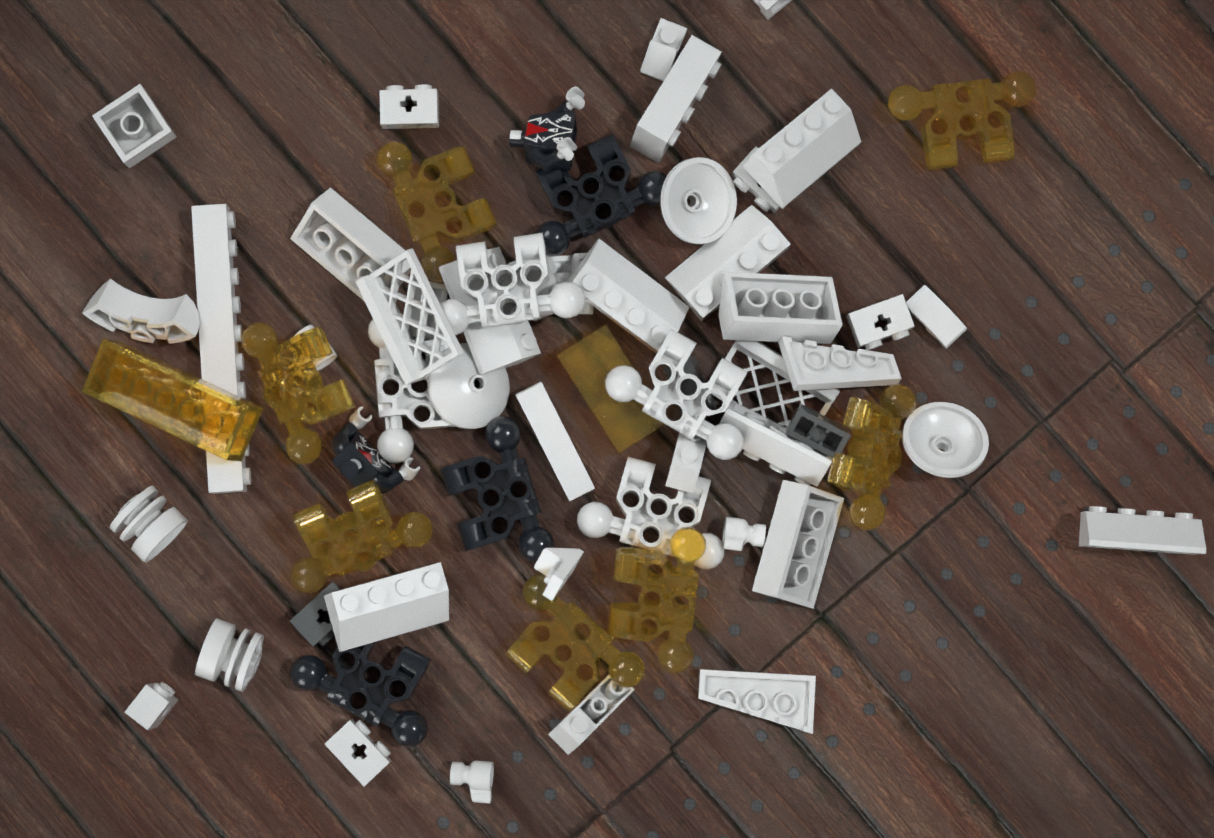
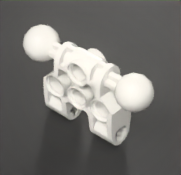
[433,233,586,335]
[368,319,455,463]
[605,329,747,460]
[577,456,725,569]

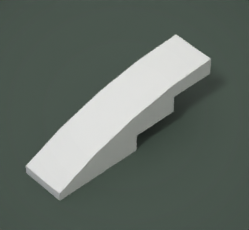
[515,382,595,501]

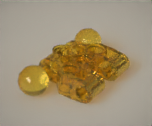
[888,71,1036,170]
[376,141,498,282]
[241,322,355,464]
[827,384,916,530]
[291,480,433,594]
[607,527,706,673]
[505,574,645,713]

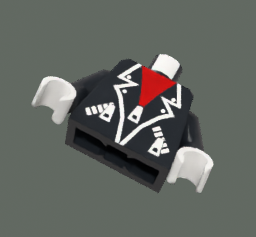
[510,86,585,171]
[332,407,420,494]

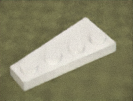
[778,336,902,391]
[698,669,816,734]

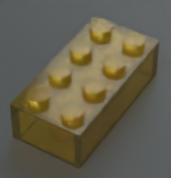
[557,325,666,455]

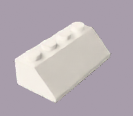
[744,89,861,209]
[290,187,411,301]
[665,205,791,322]
[567,239,689,353]
[439,247,541,375]
[719,272,842,344]
[719,401,833,486]
[752,480,844,609]
[1079,506,1206,555]
[324,562,449,652]

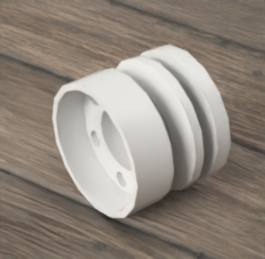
[109,485,188,563]
[195,618,264,692]

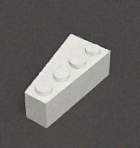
[629,35,722,163]

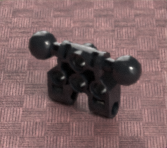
[535,133,667,256]
[440,416,555,563]
[290,641,431,747]

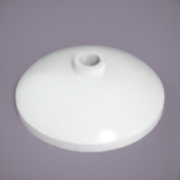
[661,157,737,244]
[428,343,510,429]
[902,402,989,478]

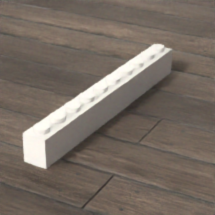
[191,204,251,494]

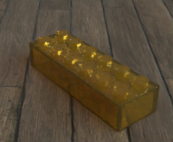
[82,338,263,461]

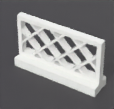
[355,248,463,385]
[711,340,840,428]

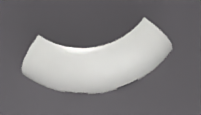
[82,279,200,344]

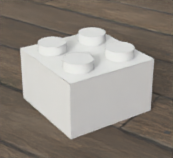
[92,84,177,168]

